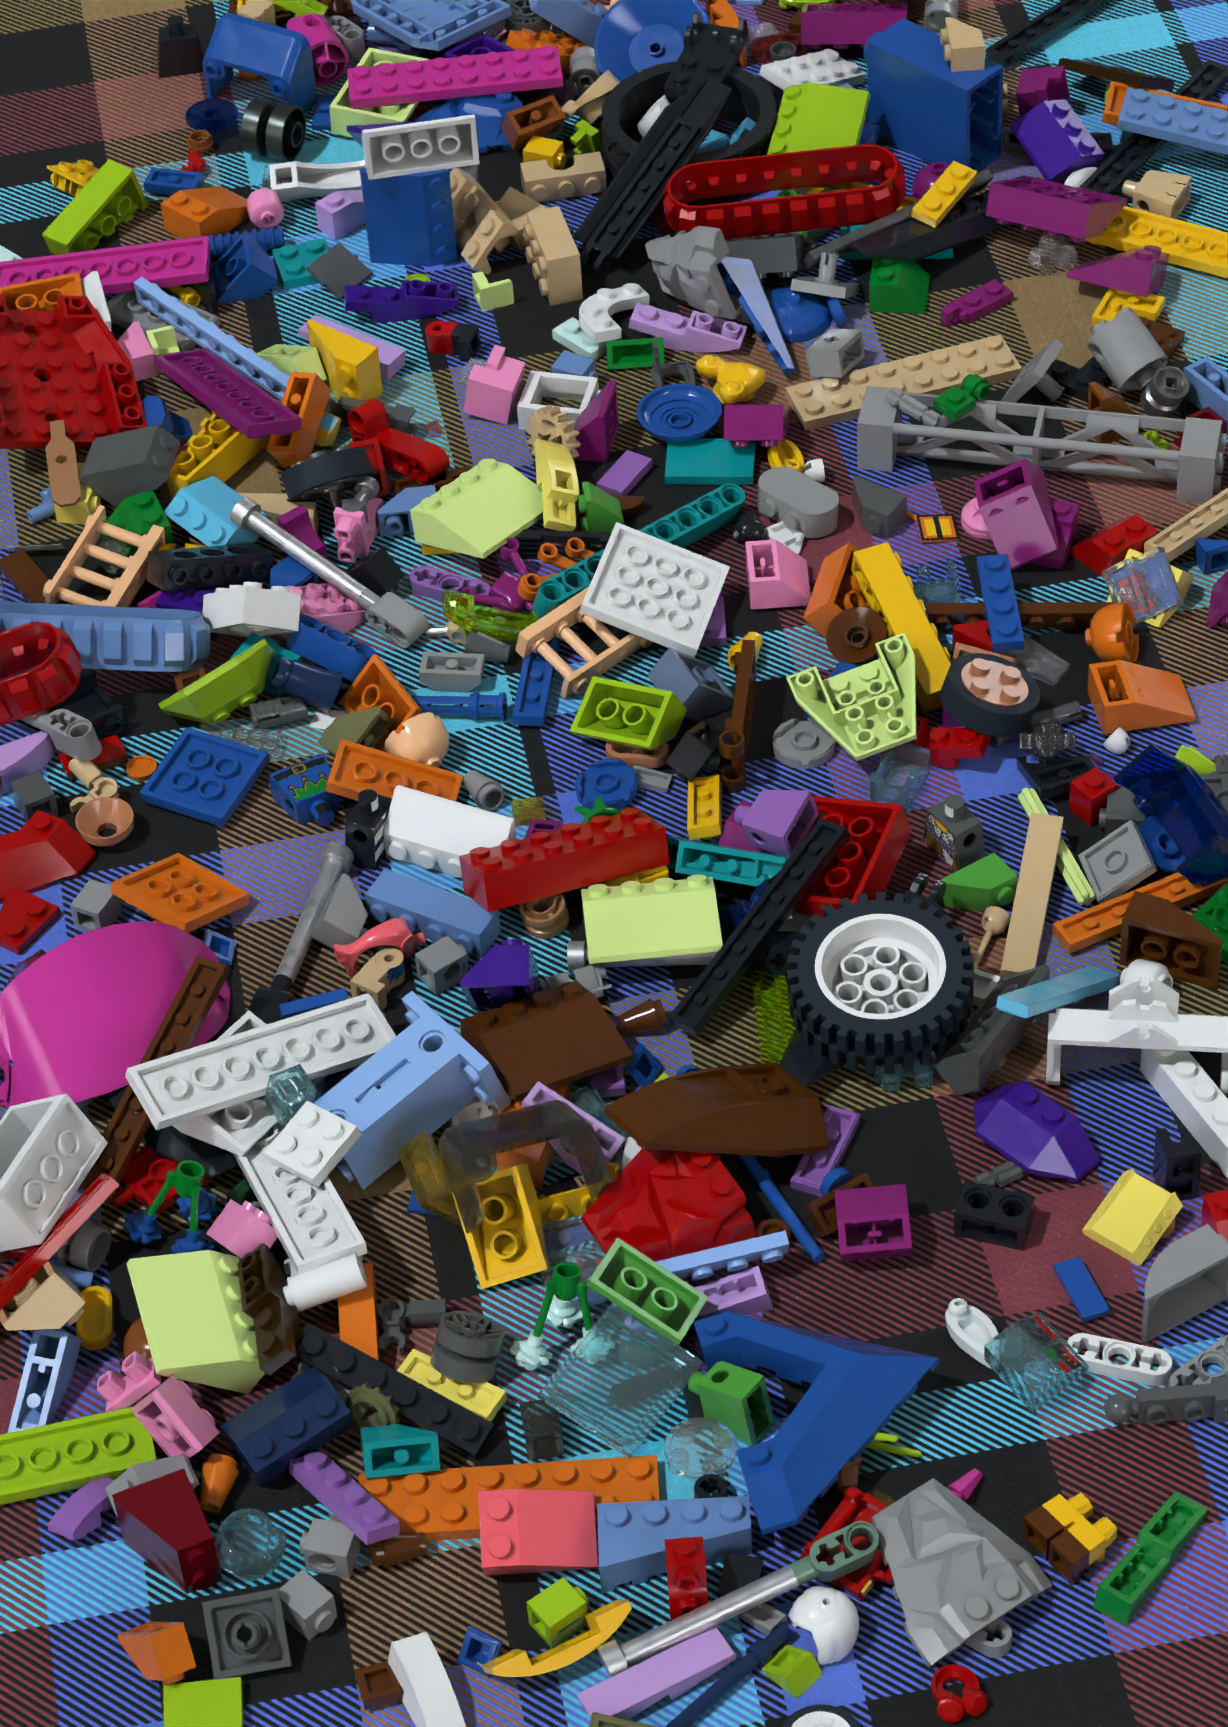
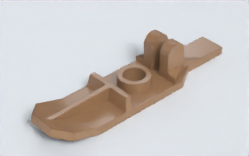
[45,419,82,507]

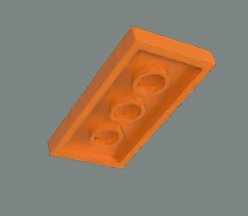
[325,739,463,802]

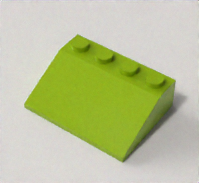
[767,82,871,155]

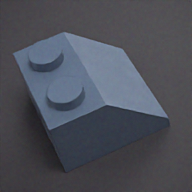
[647,647,735,721]

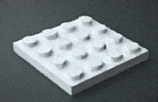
[579,522,730,658]

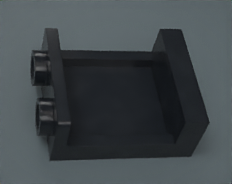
[45,668,128,740]

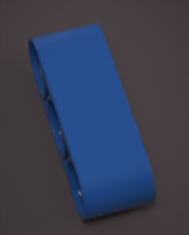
[286,615,378,682]

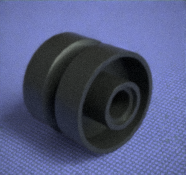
[240,98,306,162]

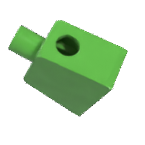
[688,1361,775,1446]

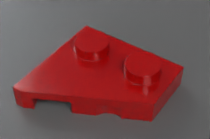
[0,887,61,956]

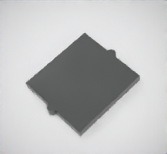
[307,243,372,300]

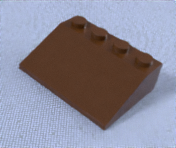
[460,981,633,1101]

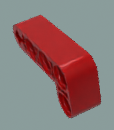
[348,398,450,482]

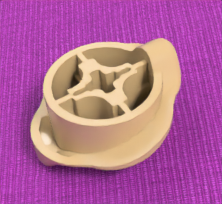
[561,70,620,125]

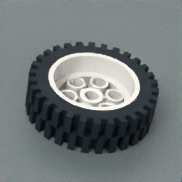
[787,892,974,1074]

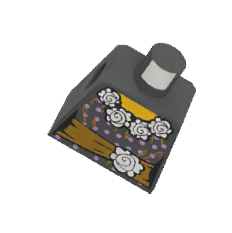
[922,795,986,872]

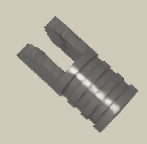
[248,696,309,730]

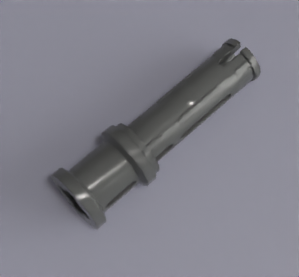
[990,701,1082,748]

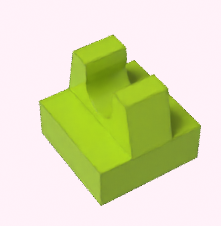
[570,119,603,155]

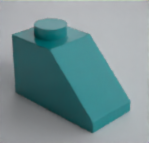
[360,1424,440,1478]

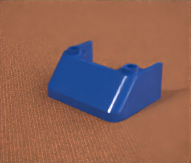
[202,13,317,114]

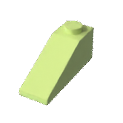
[256,344,327,381]

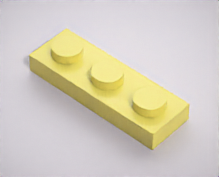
[397,1349,507,1422]

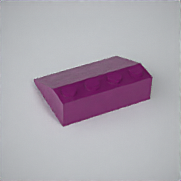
[801,3,907,49]
[986,176,1127,242]

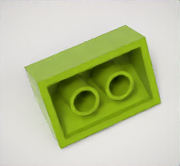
[570,676,687,750]

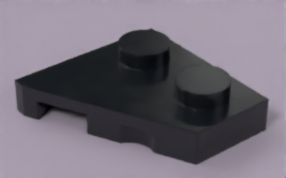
[1016,756,1096,800]

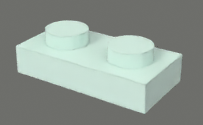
[552,317,611,360]

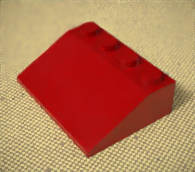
[794,796,912,919]

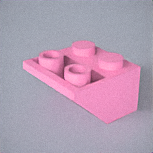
[745,539,811,609]

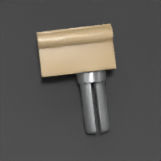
[425,607,474,645]

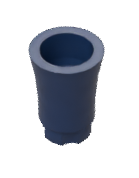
[271,657,342,713]

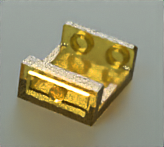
[397,1131,481,1227]

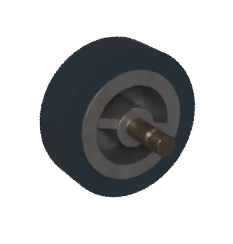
[281,446,374,511]

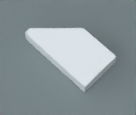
[765,521,804,555]

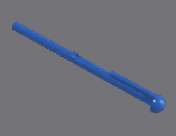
[676,1065,825,1264]

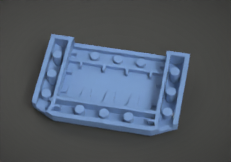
[350,0,512,51]

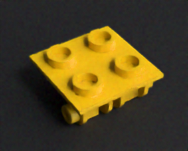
[47,160,99,197]

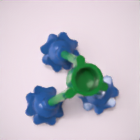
[122,1160,219,1254]

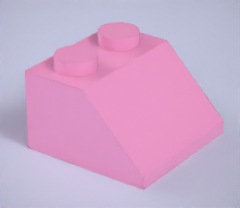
[130,1375,220,1458]

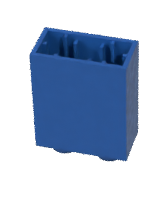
[863,18,1003,173]

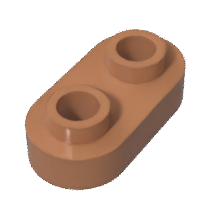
[605,741,669,768]

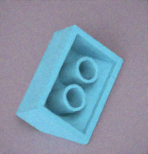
[164,475,272,546]

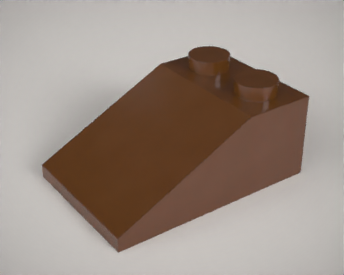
[1119,891,1223,990]

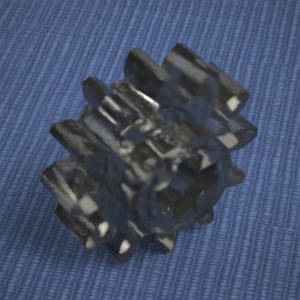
[1020,723,1075,757]

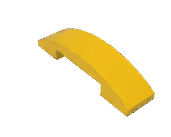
[481,1599,632,1677]

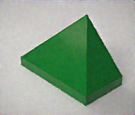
[606,337,665,370]

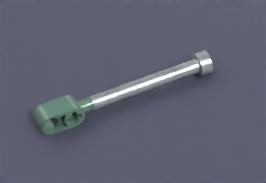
[596,1521,879,1678]

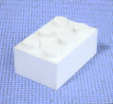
[202,582,301,638]

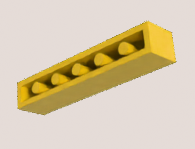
[851,542,951,713]

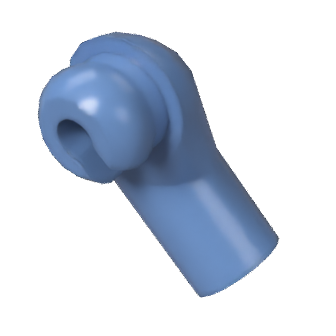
[50,1259,93,1289]

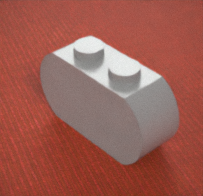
[757,467,839,538]

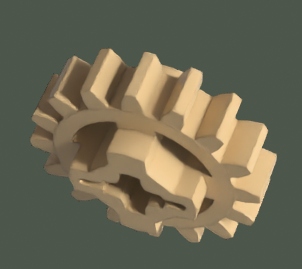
[526,405,581,461]

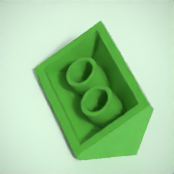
[586,1237,708,1345]

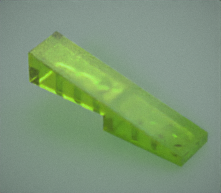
[749,964,794,1064]

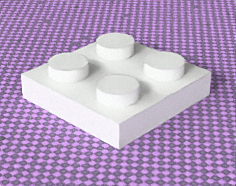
[264,1101,362,1187]

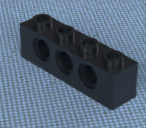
[147,543,273,591]

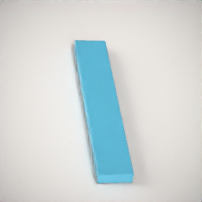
[996,966,1120,1019]

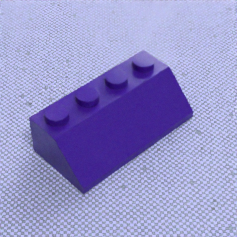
[460,939,538,1009]

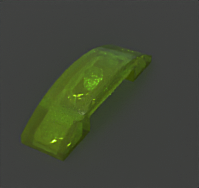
[443,590,540,641]

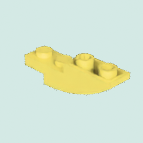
[535,439,579,531]

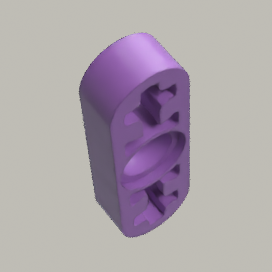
[409,566,491,610]

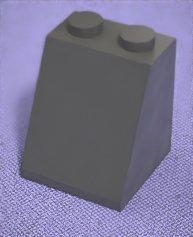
[78,424,181,508]

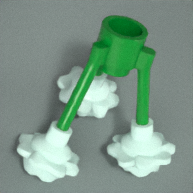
[509,1262,615,1371]

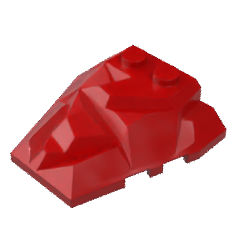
[581,1148,757,1262]

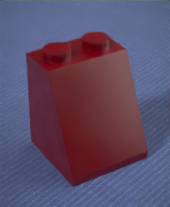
[112,1468,223,1594]

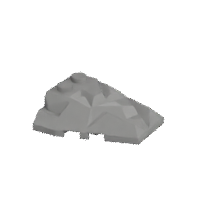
[645,226,751,324]
[871,1478,1053,1668]

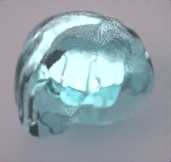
[215,1508,286,1581]

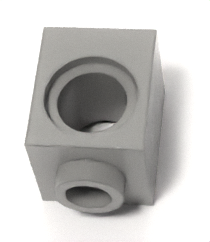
[415,936,469,996]
[299,1518,361,1578]

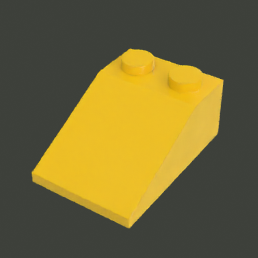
[307,319,383,401]
[450,1163,549,1289]

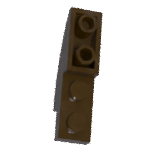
[237,1243,303,1376]

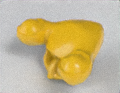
[696,355,766,407]

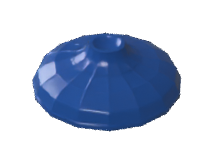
[751,287,832,343]
[636,384,722,442]

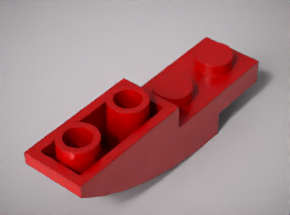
[880,718,992,768]

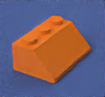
[803,542,871,642]

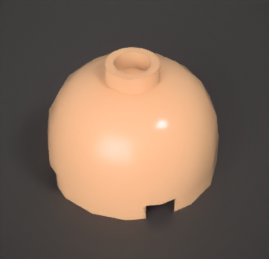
[385,712,449,768]

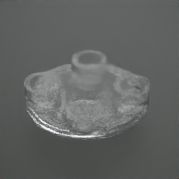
[664,1417,737,1479]

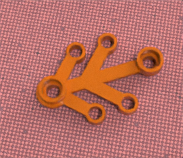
[517,537,595,601]

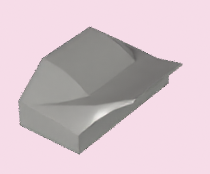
[419,651,485,693]

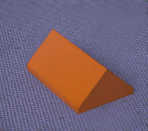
[339,654,422,752]

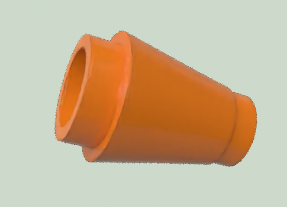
[199,1454,239,1513]

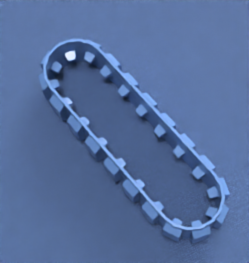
[0,602,210,672]

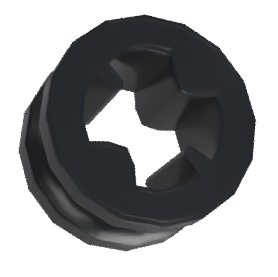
[694,1474,728,1499]

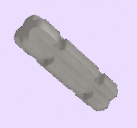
[886,387,941,427]

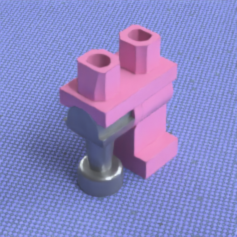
[333,476,384,563]

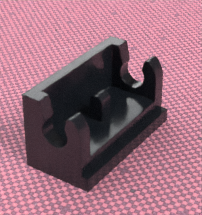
[1152,1127,1202,1201]

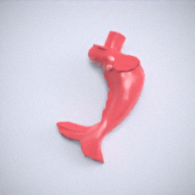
[333,917,426,977]

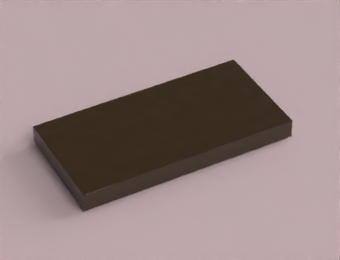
[1058,58,1174,91]

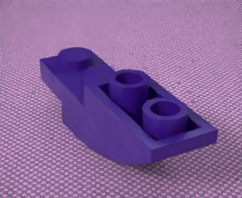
[343,280,459,322]

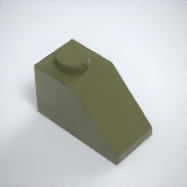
[318,706,394,756]

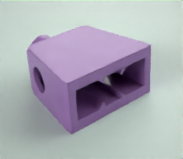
[734,790,819,857]

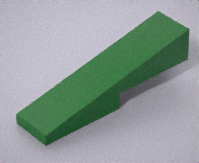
[1093,1491,1209,1626]

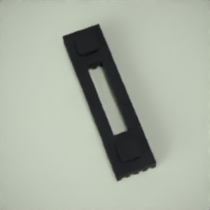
[515,529,611,560]

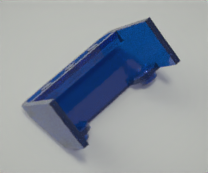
[1113,744,1228,887]

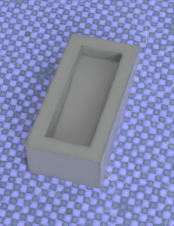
[633,765,672,792]
[737,1603,788,1636]

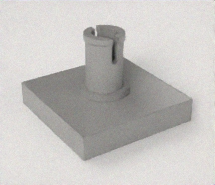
[790,251,860,299]
[1001,338,1065,403]

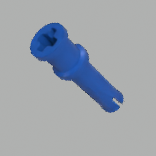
[412,692,507,721]

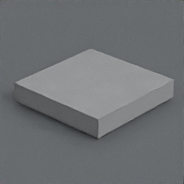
[1078,820,1157,904]

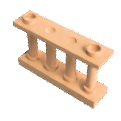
[43,505,166,607]
[515,586,653,699]

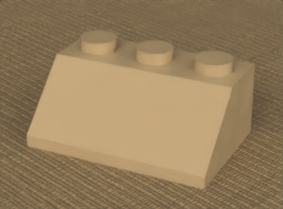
[0,1260,86,1331]

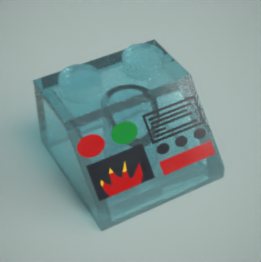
[984,1312,1089,1414]

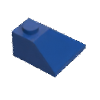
[211,231,277,304]

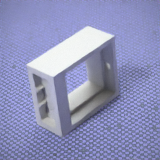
[517,371,601,430]

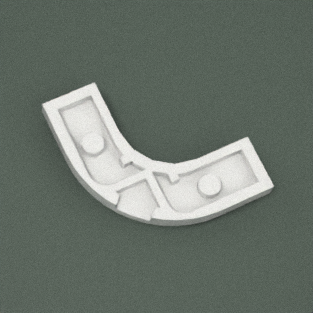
[579,283,650,343]

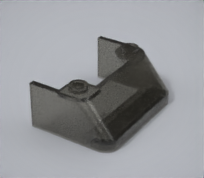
[439,1100,612,1234]

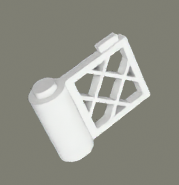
[283,1253,368,1312]

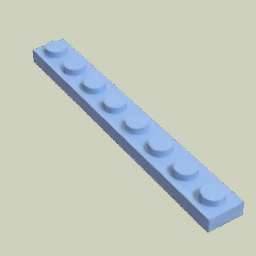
[134,277,290,401]

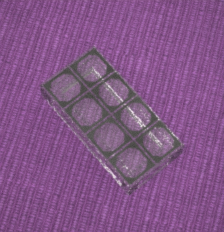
[218,728,283,760]

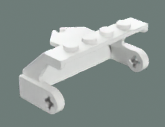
[1046,976,1228,1094]

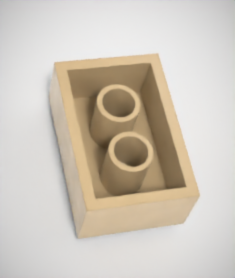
[523,206,583,306]

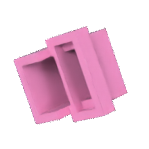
[463,345,525,425]

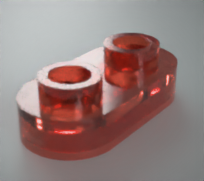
[751,32,802,62]

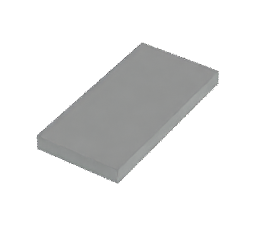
[107,291,220,352]

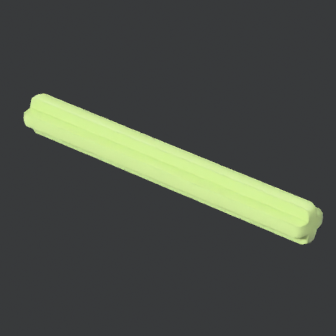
[1018,787,1096,906]

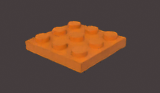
[111,853,251,933]

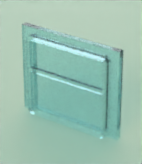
[538,1302,703,1458]

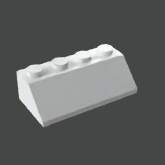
[361,114,479,180]
[383,785,516,878]

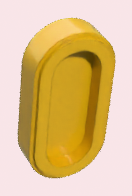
[76,1286,114,1351]

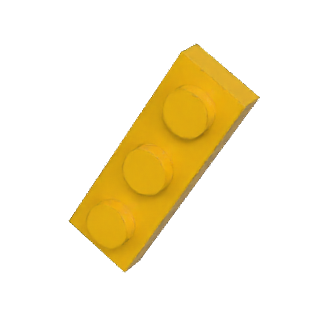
[911,161,978,228]
[687,774,722,840]

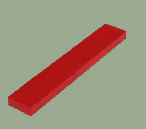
[0,1173,119,1311]

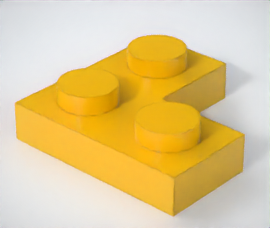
[1091,288,1165,326]

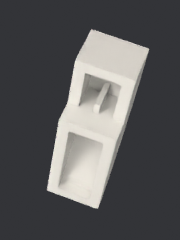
[388,1632,466,1727]

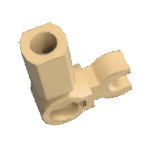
[68,758,119,813]

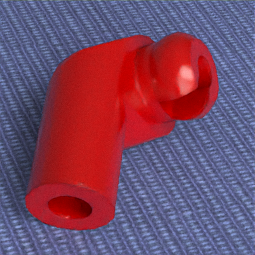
[181,150,206,173]

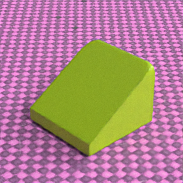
[762,1644,822,1698]

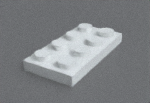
[759,49,867,90]

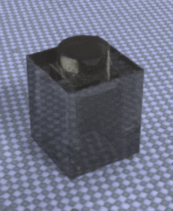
[519,1397,564,1461]

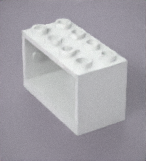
[0,1093,108,1252]

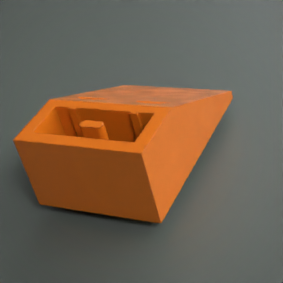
[505,28,588,77]
[1088,660,1196,735]

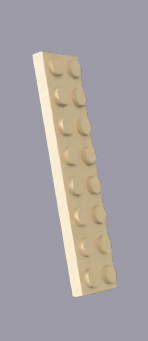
[785,334,1022,431]

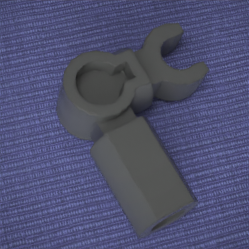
[378,1298,447,1357]

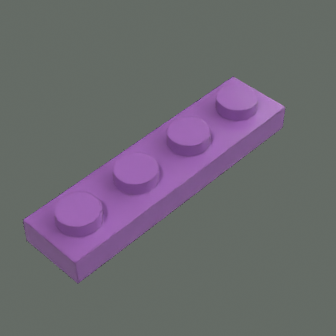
[289,1450,400,1545]

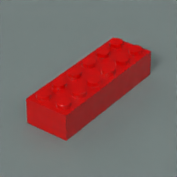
[459,808,669,913]

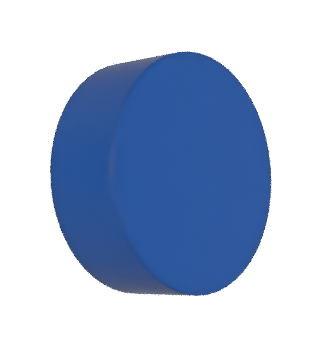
[827,297,847,327]
[820,1167,854,1195]

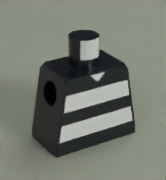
[345,789,392,871]

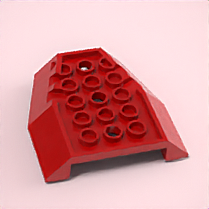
[0,294,148,450]

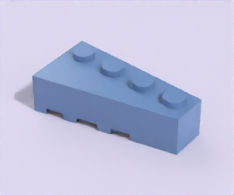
[597,1496,752,1594]

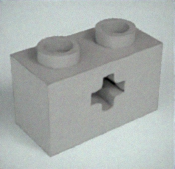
[806,329,865,378]

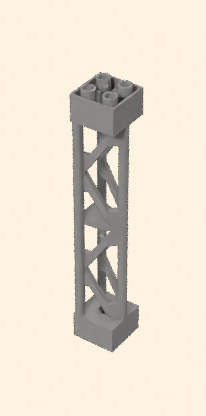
[857,386,1227,504]

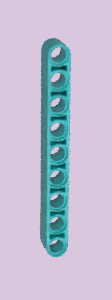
[532,483,745,618]

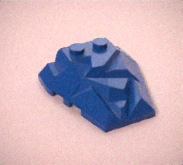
[412,92,523,153]

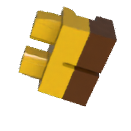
[1023,1493,1117,1586]

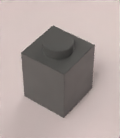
[10,771,59,822]

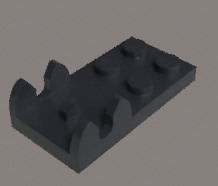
[664,12,748,97]

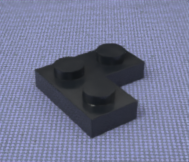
[1046,356,1111,403]

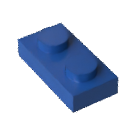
[143,167,204,195]

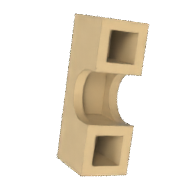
[520,151,606,202]

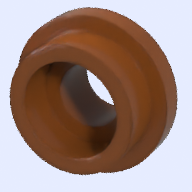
[187,130,214,154]

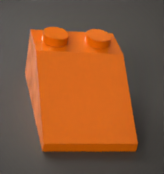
[160,186,249,239]
[0,272,83,338]

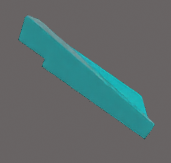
[666,837,790,887]

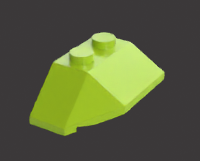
[158,639,274,724]

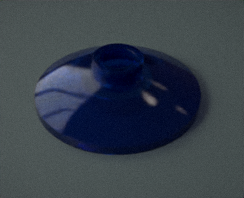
[185,99,238,132]

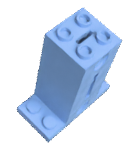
[313,991,511,1190]

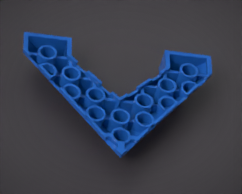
[692,1311,940,1535]

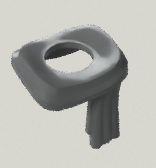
[651,340,696,389]

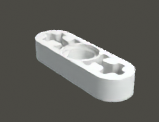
[1066,1333,1172,1386]

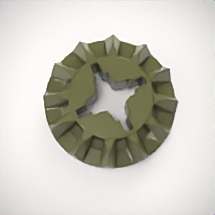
[345,1383,400,1429]

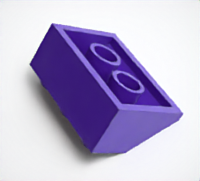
[1010,99,1104,183]

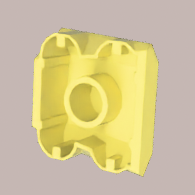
[1082,1168,1183,1266]

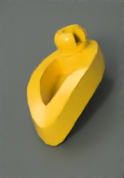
[767,439,804,474]

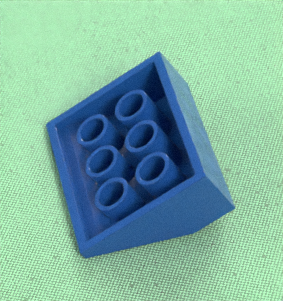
[359,168,458,267]

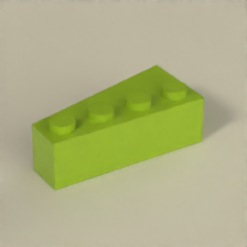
[42,159,149,255]

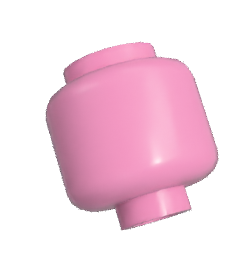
[246,188,284,229]

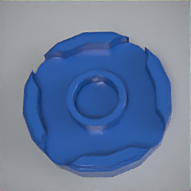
[575,759,639,810]

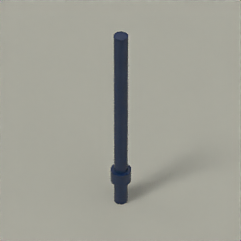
[665,1623,792,1727]

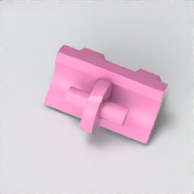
[97,1351,161,1412]

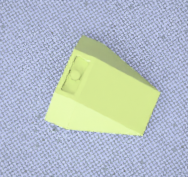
[786,633,917,761]

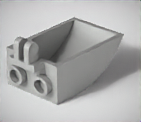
[1141,1224,1228,1345]

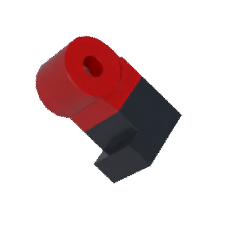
[425,321,481,363]

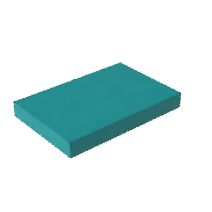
[665,438,756,485]

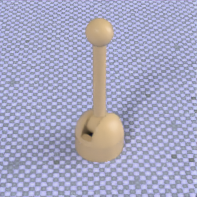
[973,906,1010,970]

